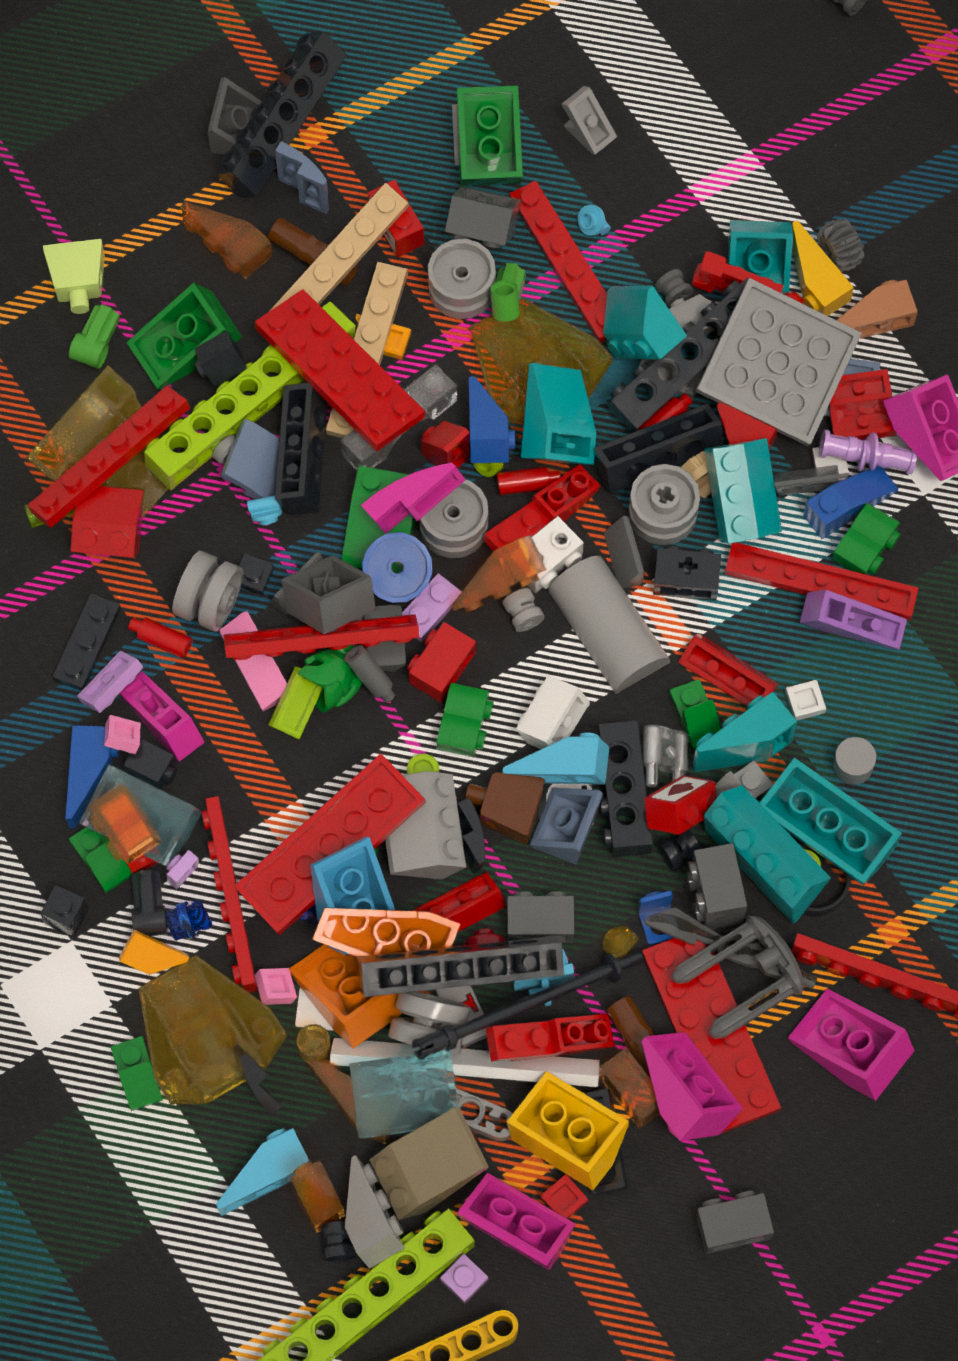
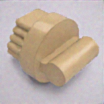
[681,451,712,498]

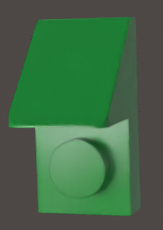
[669,679,721,751]
[69,821,132,893]
[110,1036,163,1111]

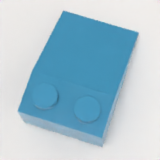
[310,836,395,955]

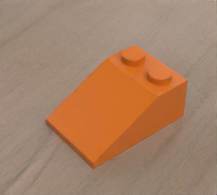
[288,944,403,1049]

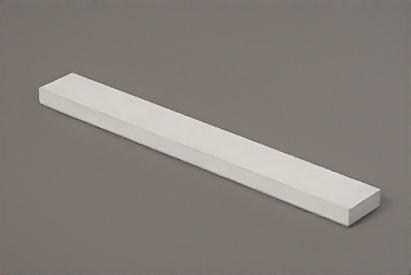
[330,1038,600,1087]

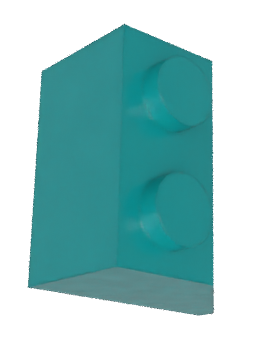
[728,220,793,292]

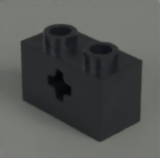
[653,546,721,601]

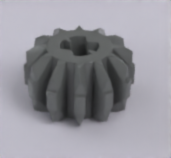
[817,219,864,272]

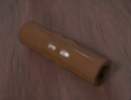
[268,217,359,286]
[607,996,655,1079]

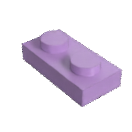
[402,573,462,642]
[77,651,143,713]

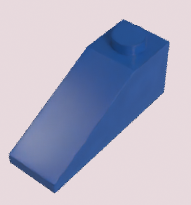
[469,377,515,463]
[803,466,899,540]
[65,726,119,829]

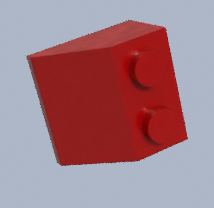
[71,485,144,558]

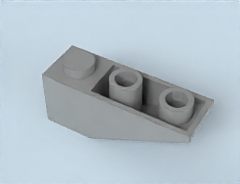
[345,1155,405,1269]

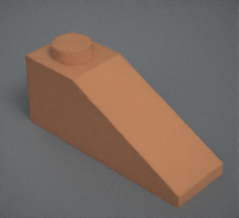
[837,280,918,339]

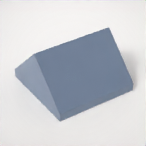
[530,788,603,865]

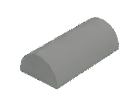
[548,556,670,694]

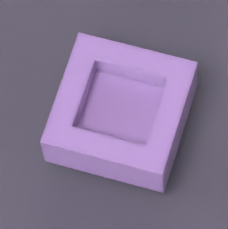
[166,850,199,890]
[440,1254,488,1304]

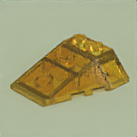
[26,366,168,518]

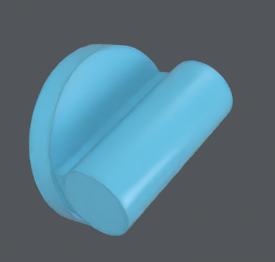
[578,204,611,236]
[247,496,283,525]

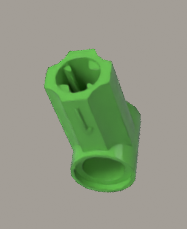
[490,263,526,322]
[69,304,120,369]

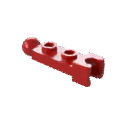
[692,251,803,304]

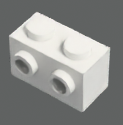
[510,516,584,593]
[516,675,590,749]

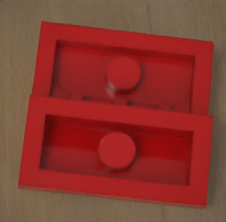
[829,369,897,440]

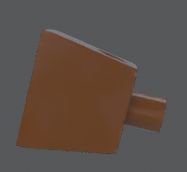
[465,772,545,845]

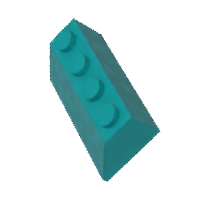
[760,758,902,885]
[704,785,831,924]

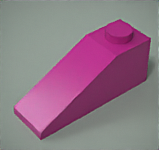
[119,671,204,762]

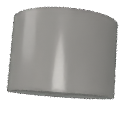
[833,737,876,785]

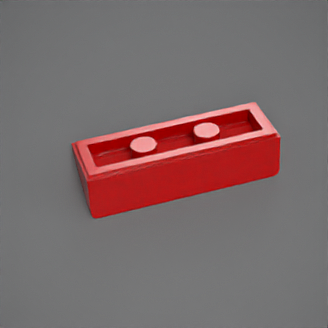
[678,634,779,706]
[412,872,505,932]

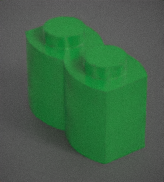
[832,503,901,575]
[437,683,494,758]

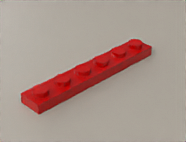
[509,180,607,344]
[27,386,190,528]
[724,542,919,621]
[224,614,419,660]
[201,796,258,994]
[791,933,958,1019]

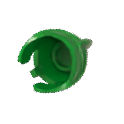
[298,645,362,713]

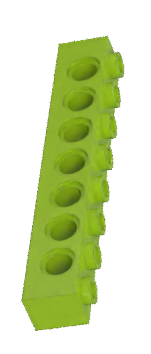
[144,302,356,491]
[258,1209,475,1361]

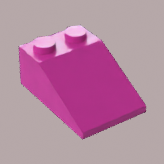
[883,374,958,481]
[788,988,915,1101]
[642,1032,743,1141]

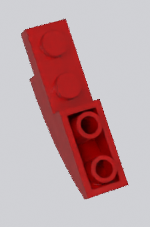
[483,464,601,562]
[486,1014,614,1062]

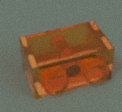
[88,784,162,864]
[599,1048,660,1129]

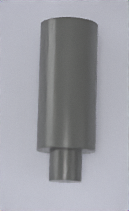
[344,645,395,702]

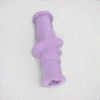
[819,430,917,475]

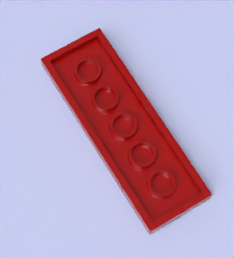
[255,289,425,452]
[234,754,426,936]
[642,929,781,1134]

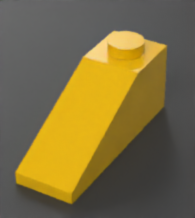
[792,220,854,316]

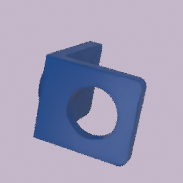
[638,891,677,946]

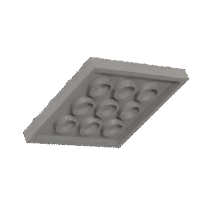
[695,278,862,446]

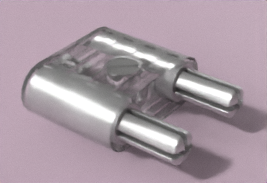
[643,725,689,787]

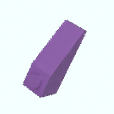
[800,590,907,650]

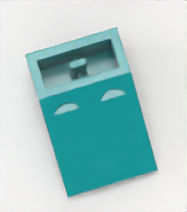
[521,363,596,465]
[692,692,797,772]

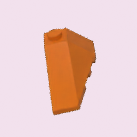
[312,908,460,957]

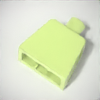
[43,239,105,314]

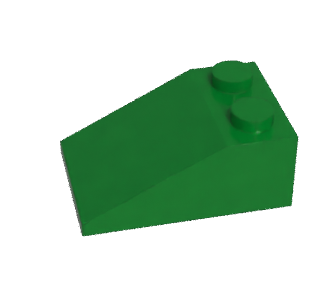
[457,86,523,186]
[126,282,242,390]
[342,466,415,574]

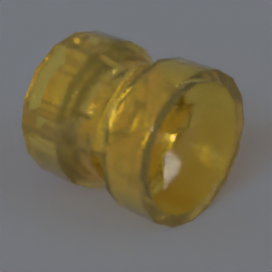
[297,1024,331,1065]

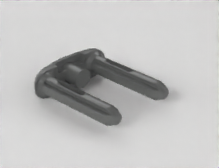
[671,915,804,1039]

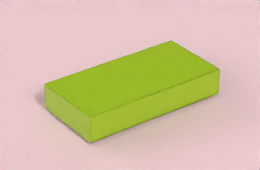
[269,667,323,739]

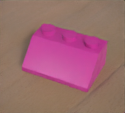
[458,1173,575,1270]

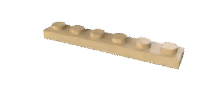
[270,183,410,311]
[326,262,408,442]

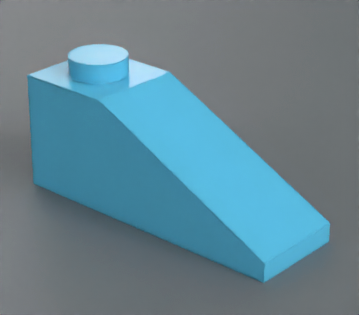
[503,733,609,784]
[216,1128,312,1216]

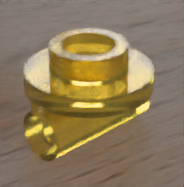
[603,926,639,959]

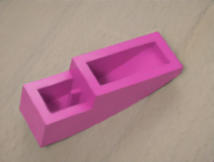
[361,463,465,534]

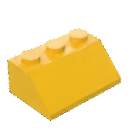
[507,1071,629,1190]

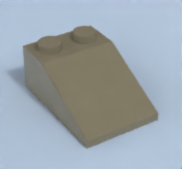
[370,1107,489,1220]

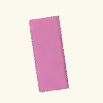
[219,611,287,711]

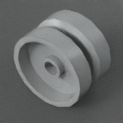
[428,239,496,319]
[628,464,700,545]
[419,479,488,558]
[172,550,244,632]
[388,992,471,1054]

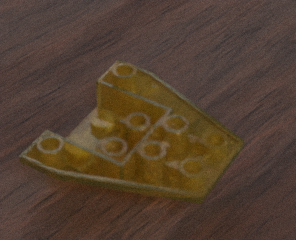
[470,298,613,424]
[139,955,287,1105]

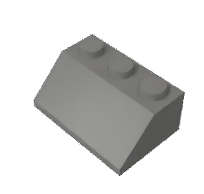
[385,771,466,879]

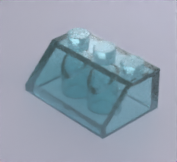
[79,764,202,867]
[349,1051,458,1139]

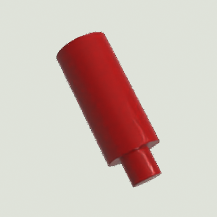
[636,393,692,431]
[497,467,560,495]
[128,617,193,659]

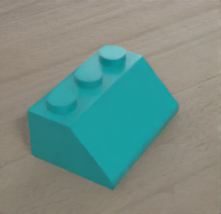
[603,286,687,359]
[705,438,782,544]

